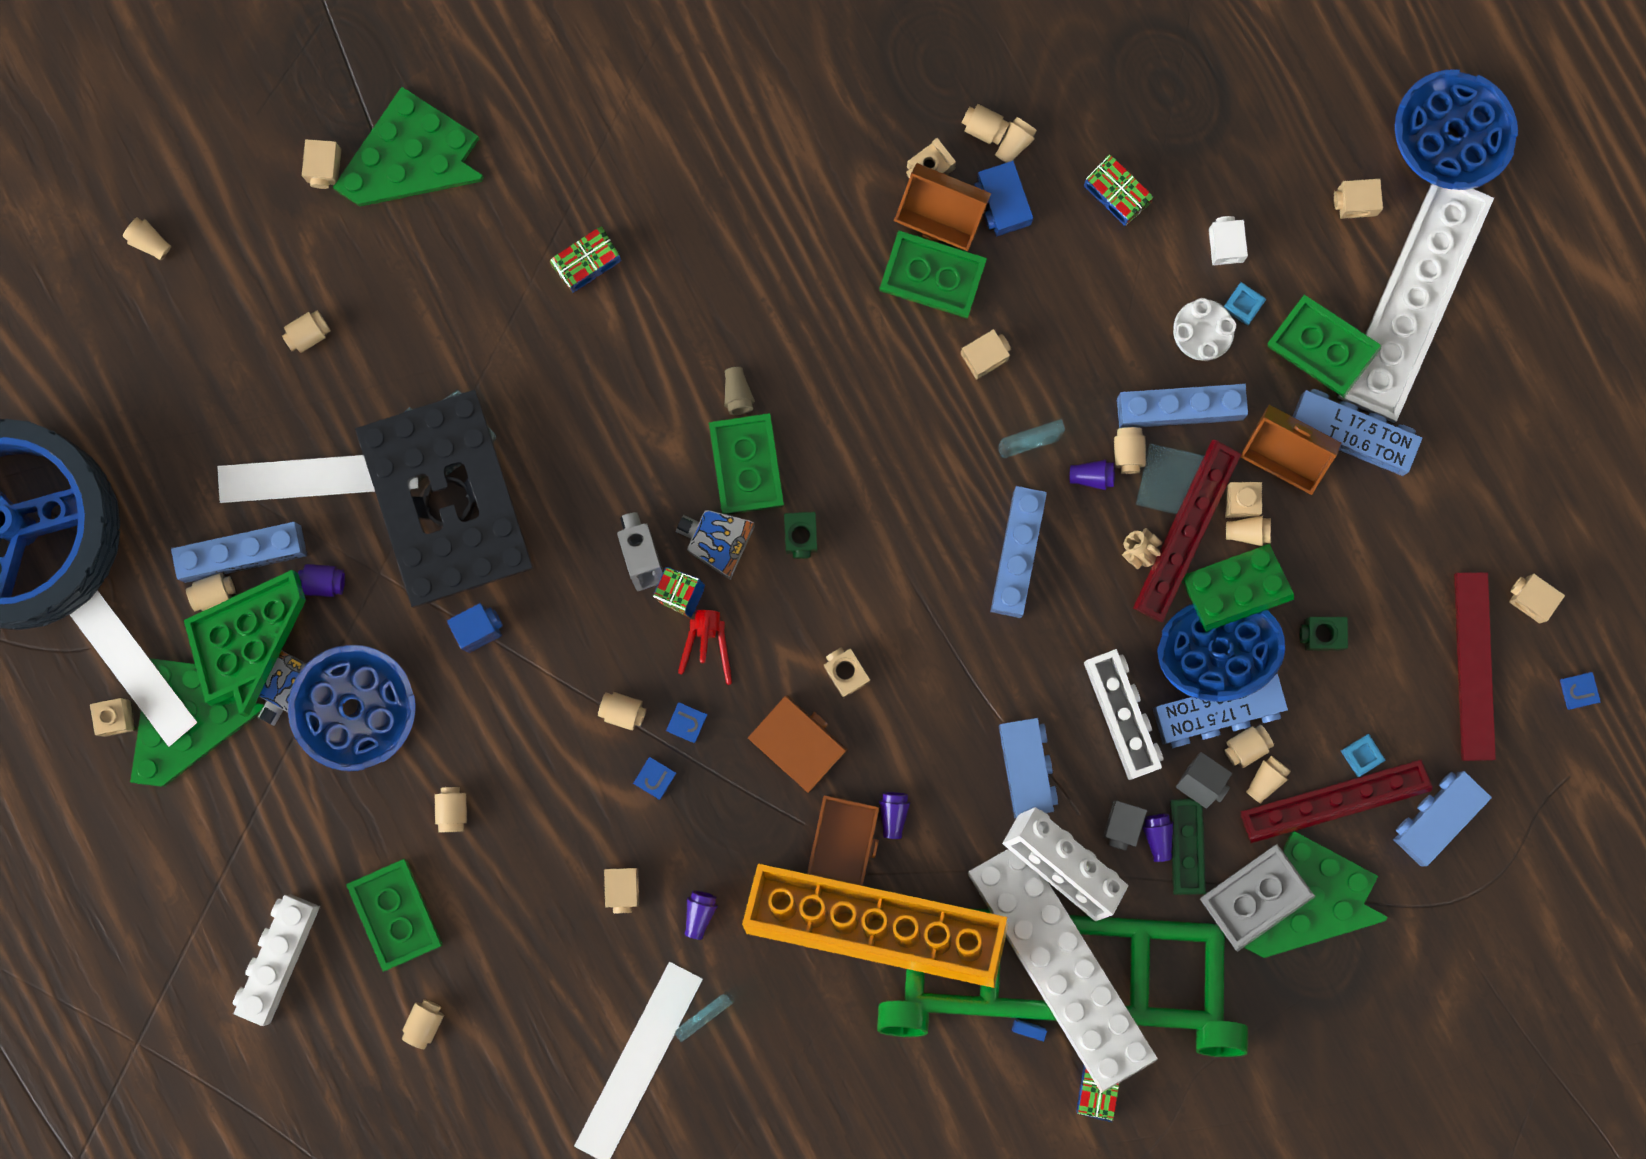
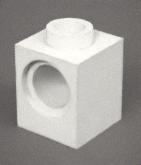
[1209,216,1248,265]

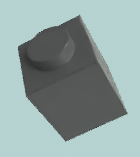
[1176,752,1232,809]
[1103,801,1147,851]

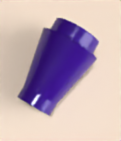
[1070,459,1115,490]
[879,792,910,839]
[1142,814,1173,862]
[684,890,718,940]

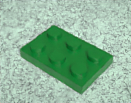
[879,230,987,319]
[1267,295,1381,398]
[709,413,784,515]
[1182,544,1294,632]
[346,859,443,972]

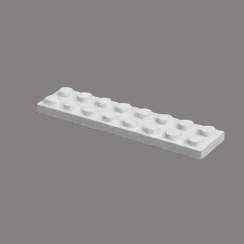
[1337,184,1494,423]
[968,849,1158,1093]

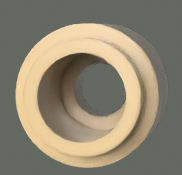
[961,104,1009,145]
[282,310,331,353]
[1114,427,1146,474]
[186,572,236,611]
[598,692,646,731]
[1224,725,1274,768]
[435,787,467,832]
[402,999,444,1049]

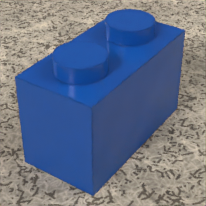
[973,161,1033,237]
[447,603,503,653]

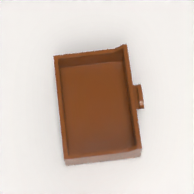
[894,163,991,251]
[1241,405,1341,495]
[748,695,848,793]
[807,795,879,886]

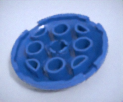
[1395,69,1518,190]
[1157,604,1285,702]
[288,645,415,771]

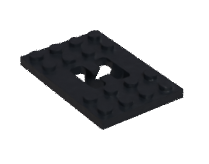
[355,389,534,608]

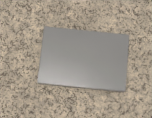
[1200,844,1315,952]

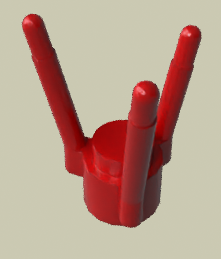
[678,610,732,685]

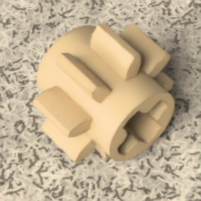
[1122,528,1162,569]

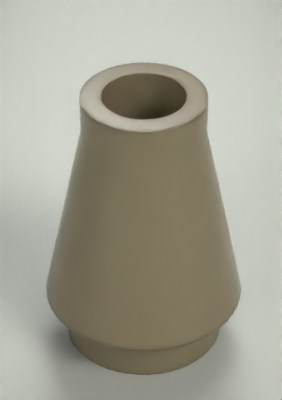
[724,367,755,415]

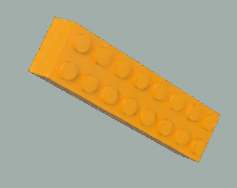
[742,864,1008,988]

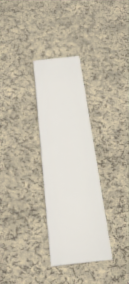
[217,455,418,503]
[70,590,197,747]
[574,962,703,1159]

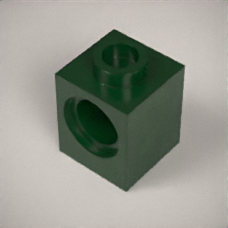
[784,512,817,559]
[1299,617,1348,651]

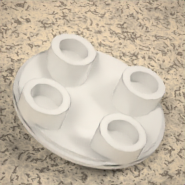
[1173,298,1236,361]

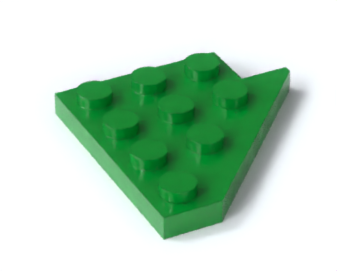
[333,87,484,207]
[184,570,306,717]
[130,658,264,787]
[1243,831,1388,958]

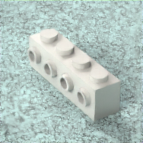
[1084,649,1163,780]
[1002,807,1129,922]
[233,894,320,1026]

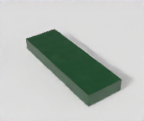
[1170,799,1206,895]

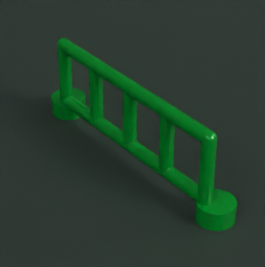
[877,908,1248,1057]

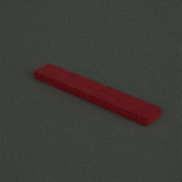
[1133,440,1242,623]
[1454,572,1496,761]
[1241,759,1433,843]

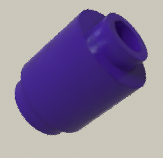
[298,564,345,597]

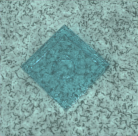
[998,419,1065,459]
[1136,444,1204,514]
[674,991,735,1042]

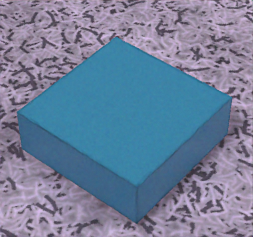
[1224,282,1266,326]
[1340,734,1386,777]

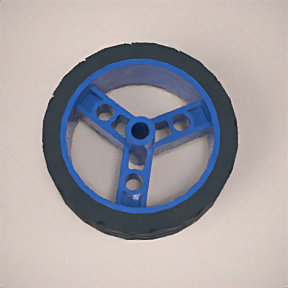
[0,419,120,630]

